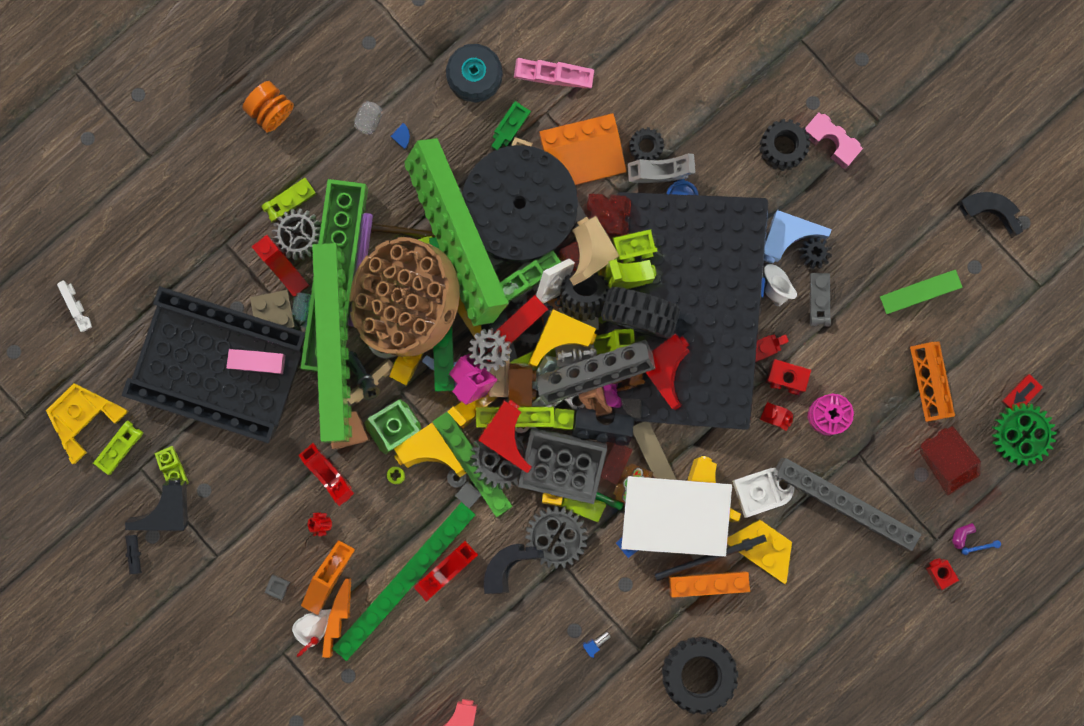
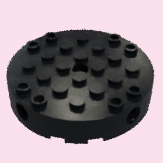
[462,145,578,264]

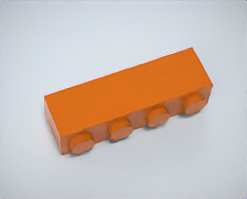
[669,571,750,597]

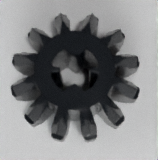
[799,237,832,269]

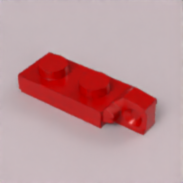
[756,334,789,362]

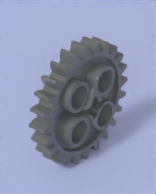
[470,432,528,490]
[525,506,588,569]

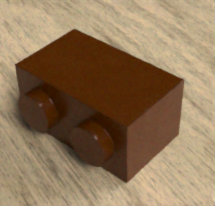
[509,363,536,407]

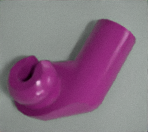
[952,523,976,549]

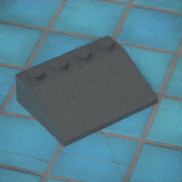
[518,427,607,504]

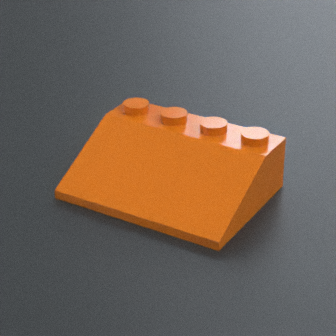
[539,113,626,185]

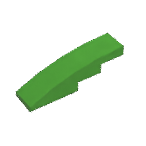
[500,251,561,302]
[880,270,963,314]

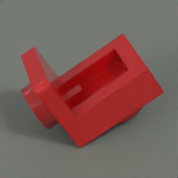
[760,402,793,431]

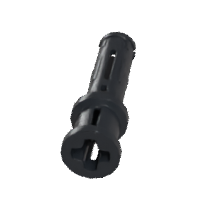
[346,351,380,400]

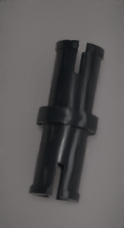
[125,534,142,575]

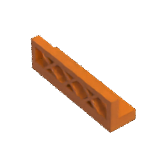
[910,341,955,422]

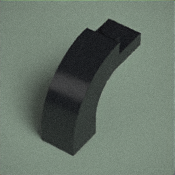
[957,192,1023,238]
[484,544,544,594]

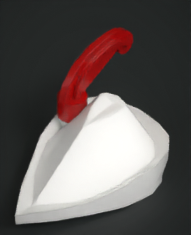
[292,609,331,658]

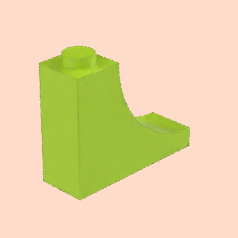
[603,259,656,289]

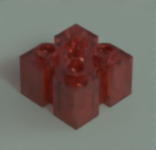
[586,194,631,237]

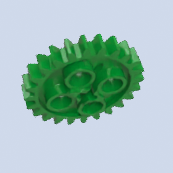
[991,403,1057,466]

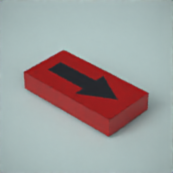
[1001,374,1043,410]

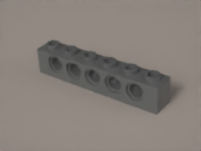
[537,340,655,405]

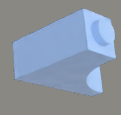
[764,210,832,263]

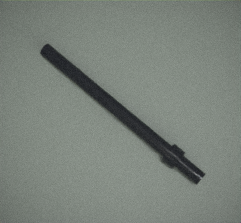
[655,534,767,581]

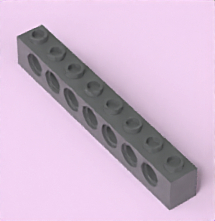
[772,458,921,551]

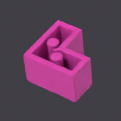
[449,353,498,405]

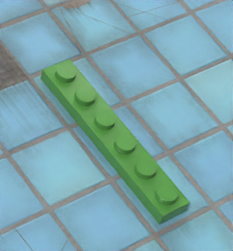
[432,411,513,517]

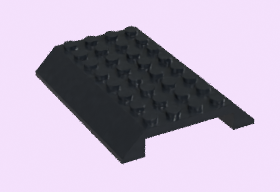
[121,286,306,443]

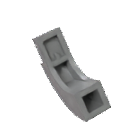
[628,153,695,183]

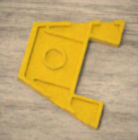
[46,383,129,464]

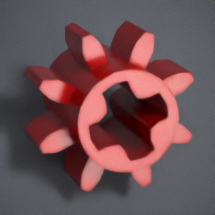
[308,512,332,536]

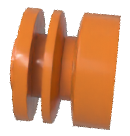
[242,81,294,133]

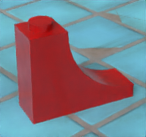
[252,235,310,297]
[646,334,690,410]
[478,400,532,473]

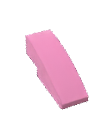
[227,349,285,374]

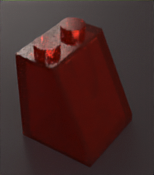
[920,426,981,496]

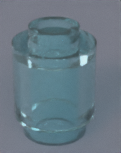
[292,293,311,321]

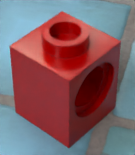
[926,558,959,590]

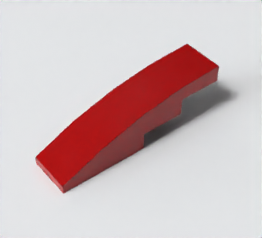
[478,295,548,362]

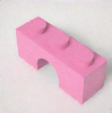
[805,112,863,169]

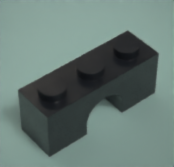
[572,407,634,446]

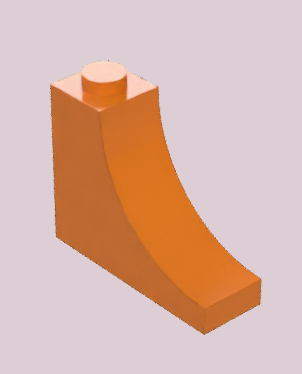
[301,540,355,615]

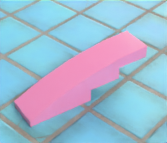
[514,58,594,89]

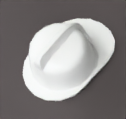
[764,264,797,306]

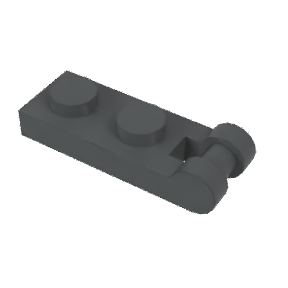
[810,273,831,326]

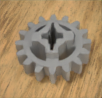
[468,328,512,372]

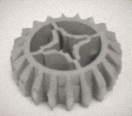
[272,209,321,260]

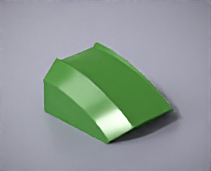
[364,399,421,455]

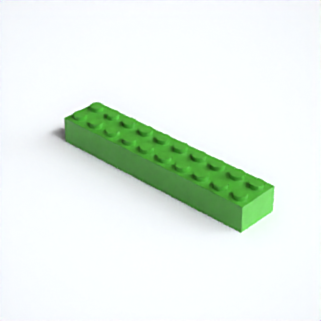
[404,138,509,326]
[301,179,368,372]
[312,243,352,443]

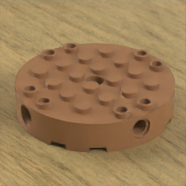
[349,237,460,357]

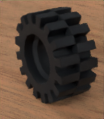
[629,127,664,160]

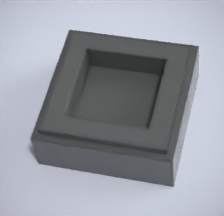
[455,482,481,509]
[264,575,291,600]

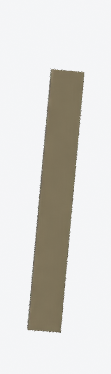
[633,422,706,568]

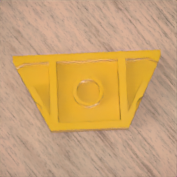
[727,520,792,584]

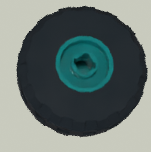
[446,44,503,103]

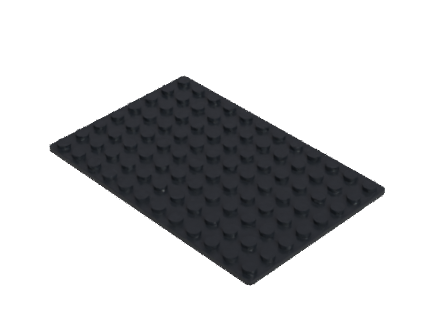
[598,192,769,430]

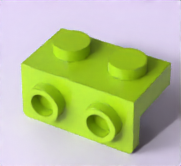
[613,230,658,263]

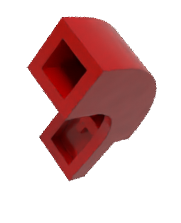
[299,443,354,506]
[414,541,478,602]

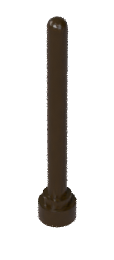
[371,222,436,238]

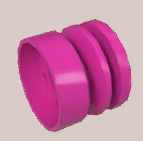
[808,393,854,436]

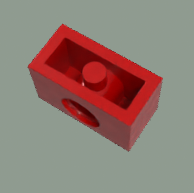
[765,359,811,395]

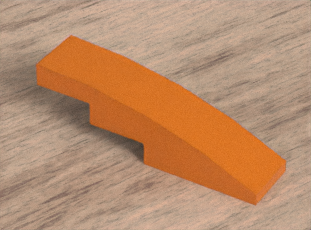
[322,578,351,658]

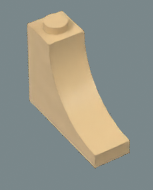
[570,216,619,285]

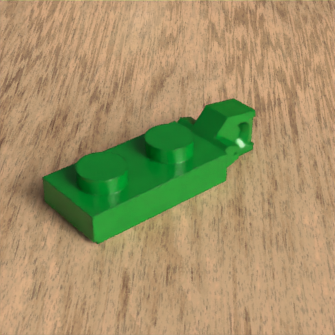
[491,101,531,151]

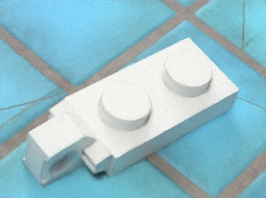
[57,280,92,332]

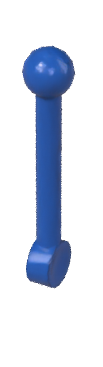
[961,540,1001,555]

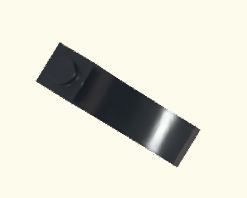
[125,478,188,531]

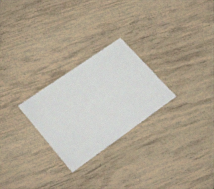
[622,476,732,556]

